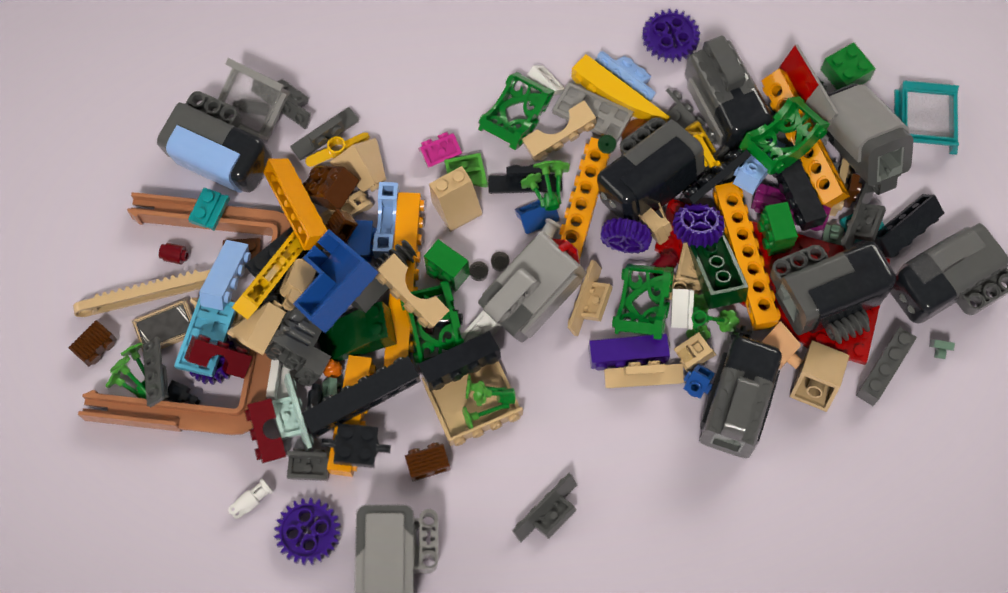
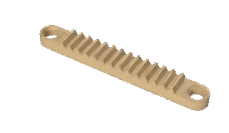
[73,270,210,317]

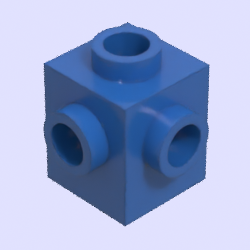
[683,363,716,399]

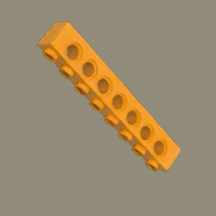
[761,68,850,208]
[559,137,611,261]
[712,182,781,331]

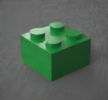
[820,42,876,90]
[757,202,798,256]
[424,239,470,292]

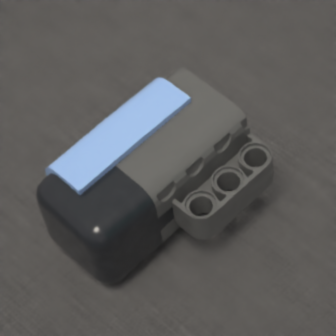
[157,91,272,193]

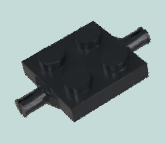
[321,423,391,468]

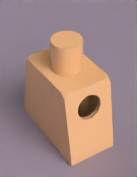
[762,321,804,369]

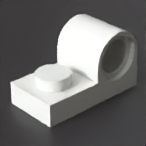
[461,310,501,342]

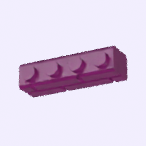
[751,183,832,231]

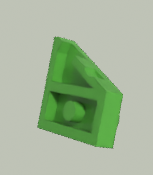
[444,153,488,188]

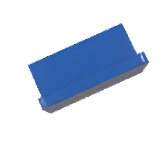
[514,200,560,234]

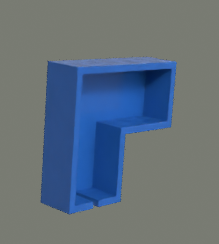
[293,229,379,333]

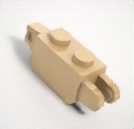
[279,255,316,311]

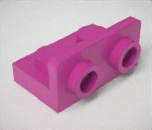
[418,132,462,168]

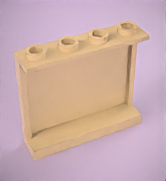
[422,361,523,446]

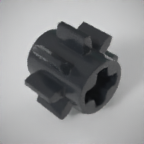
[728,325,754,344]

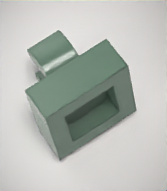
[822,224,844,246]
[929,339,955,359]
[322,377,343,400]

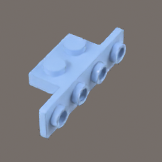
[595,51,656,102]

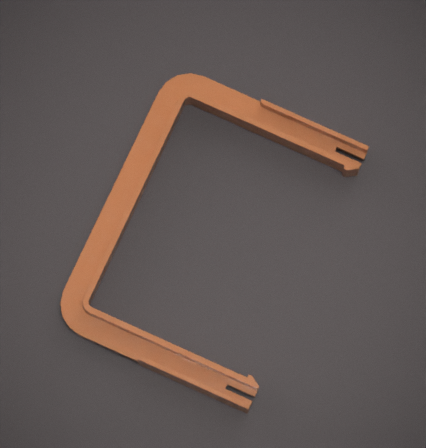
[78,192,291,435]

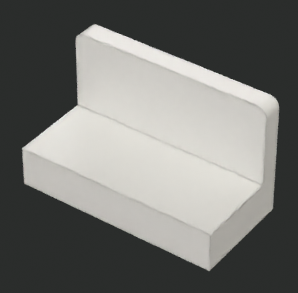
[523,65,565,98]
[671,289,694,330]
[266,360,296,401]

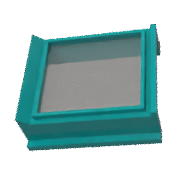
[894,81,959,155]

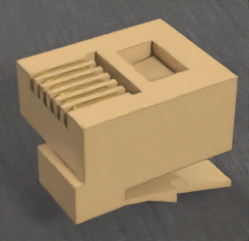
[638,202,673,245]
[674,332,716,373]

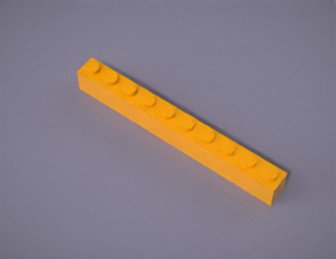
[384,192,425,367]

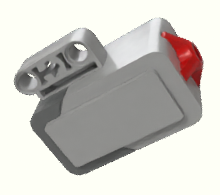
[478,232,587,342]
[355,505,438,593]

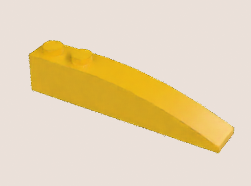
[571,54,670,123]
[232,231,303,320]

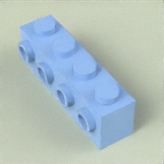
[733,139,786,195]
[199,240,251,311]

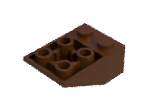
[303,166,359,210]

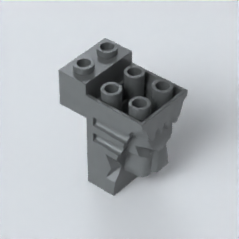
[264,307,331,387]

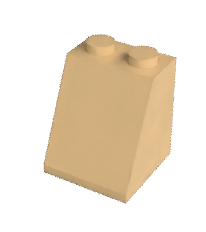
[429,166,483,232]
[790,340,849,412]

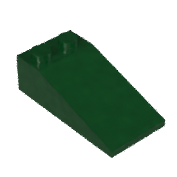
[687,231,749,309]
[319,301,396,361]

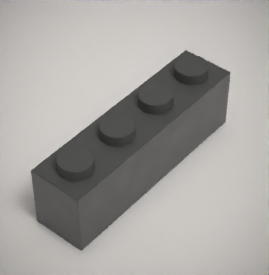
[856,327,917,406]

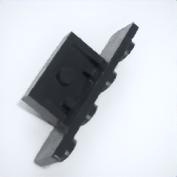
[488,164,563,194]

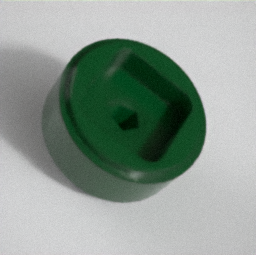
[598,135,617,154]

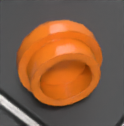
[323,359,342,378]

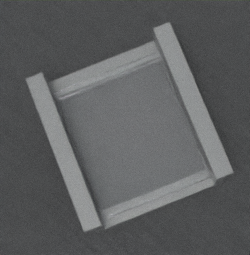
[212,58,290,141]

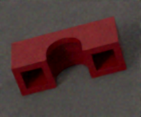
[184,334,252,379]
[244,398,287,464]

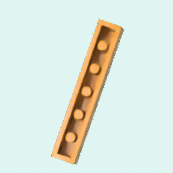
[264,158,327,250]
[327,355,376,477]

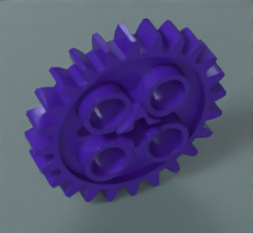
[642,9,700,63]
[274,498,341,566]

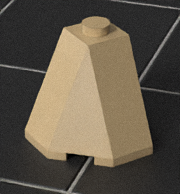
[330,138,386,192]
[227,300,286,355]

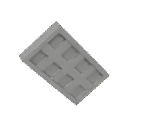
[552,82,634,143]

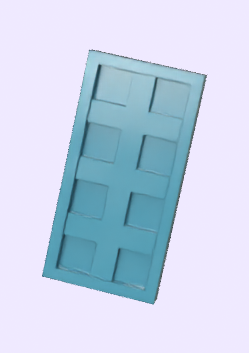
[174,296,237,377]

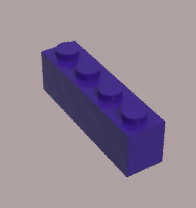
[588,334,670,371]

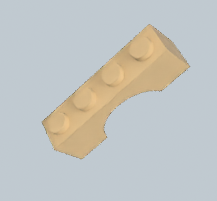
[522,100,597,162]
[375,254,449,328]

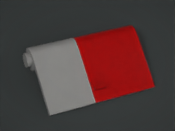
[778,44,839,146]

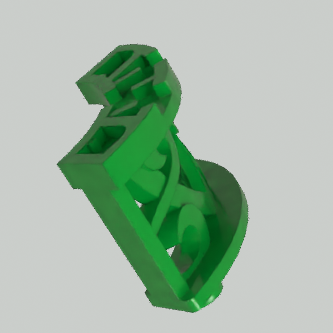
[478,72,555,150]
[739,96,830,175]
[612,263,674,340]
[400,281,464,365]

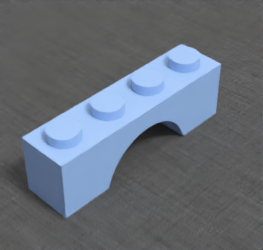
[373,182,400,260]

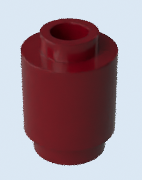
[159,243,189,265]
[650,251,678,277]

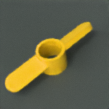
[305,132,370,167]

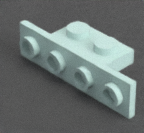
[272,373,314,452]

